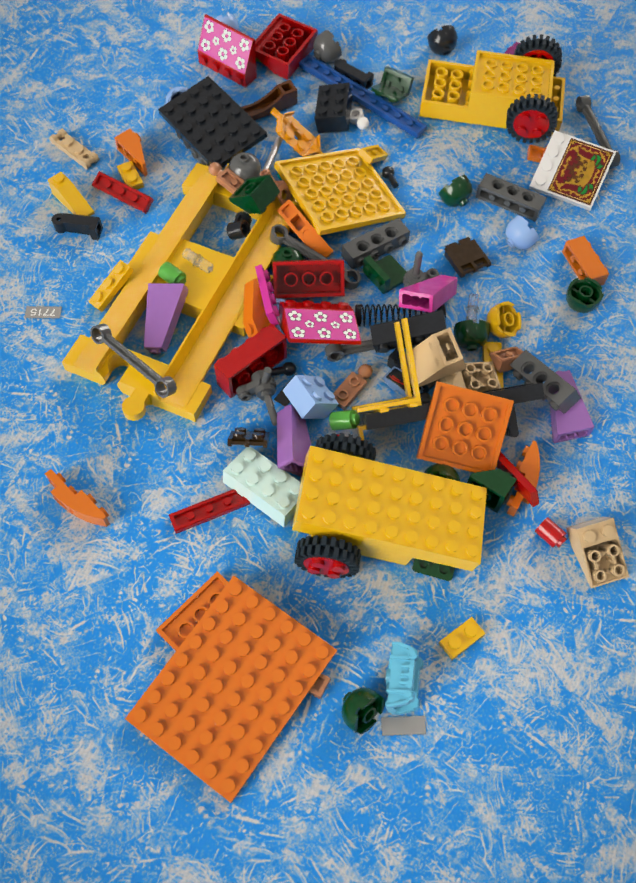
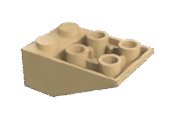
[405,328,466,387]
[437,361,501,392]
[566,516,629,588]

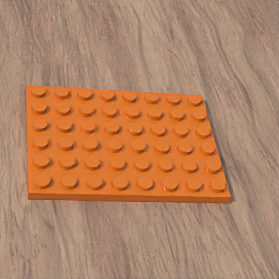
[125,576,337,803]

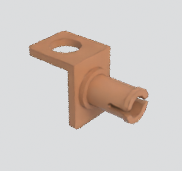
[260,169,292,205]

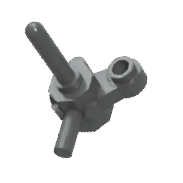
[403,251,440,287]
[236,367,277,426]

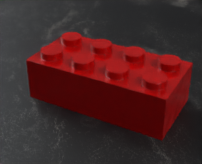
[272,259,345,298]
[214,324,287,398]

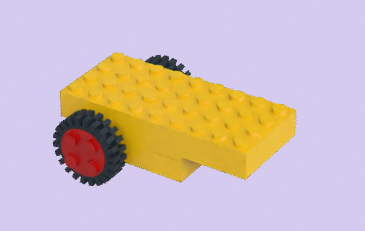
[419,34,565,143]
[292,433,487,579]

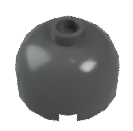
[313,30,342,63]
[229,152,261,181]

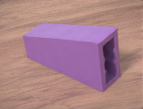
[144,283,188,354]
[550,370,594,443]
[277,404,312,477]

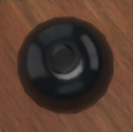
[427,25,458,55]

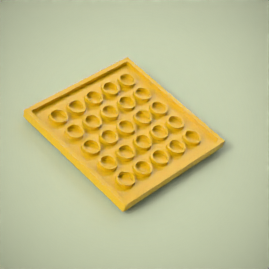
[274,148,406,236]

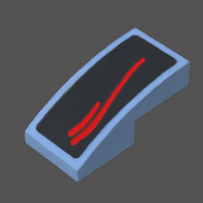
[382,366,424,397]

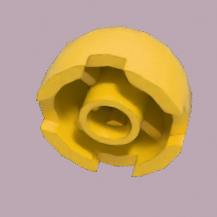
[486,301,522,338]

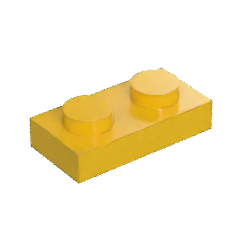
[358,144,389,164]
[117,161,144,190]
[439,617,486,660]

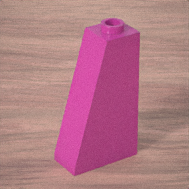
[399,275,458,313]

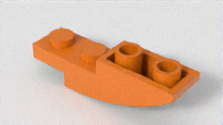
[277,199,334,258]
[506,440,540,517]
[45,469,110,527]

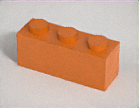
[562,236,609,285]

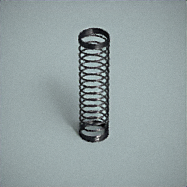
[355,304,446,327]

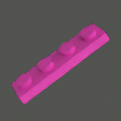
[255,264,280,326]

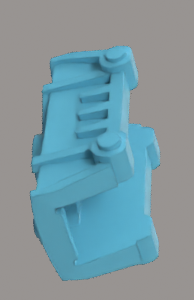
[385,642,424,715]

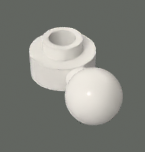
[350,108,369,130]

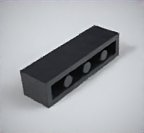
[370,310,447,353]

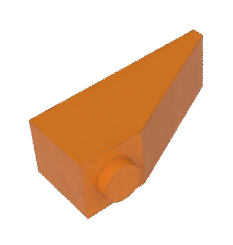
[114,129,148,176]
[243,278,271,337]

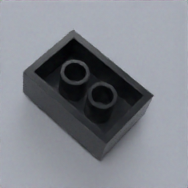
[314,83,353,133]

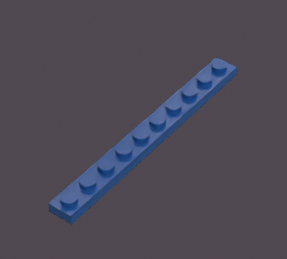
[299,55,427,138]

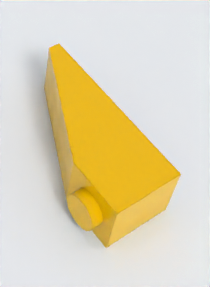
[48,172,95,216]

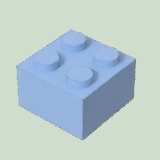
[283,375,339,419]

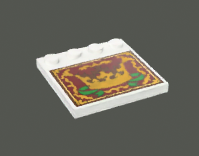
[529,131,616,211]

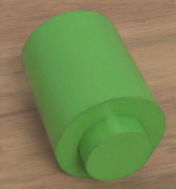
[158,262,186,284]
[329,410,360,431]

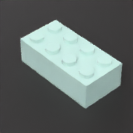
[223,446,301,527]

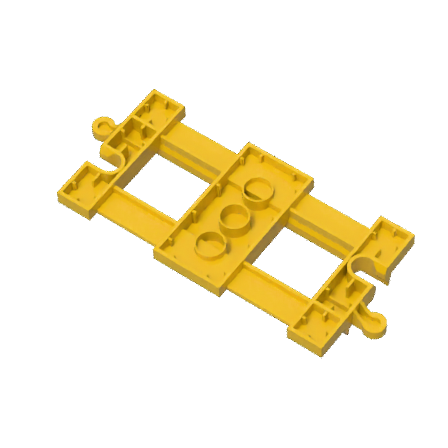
[62,163,310,422]

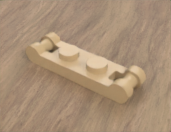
[49,128,99,169]

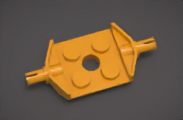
[270,107,323,157]

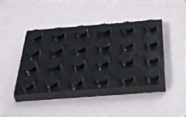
[158,76,267,168]

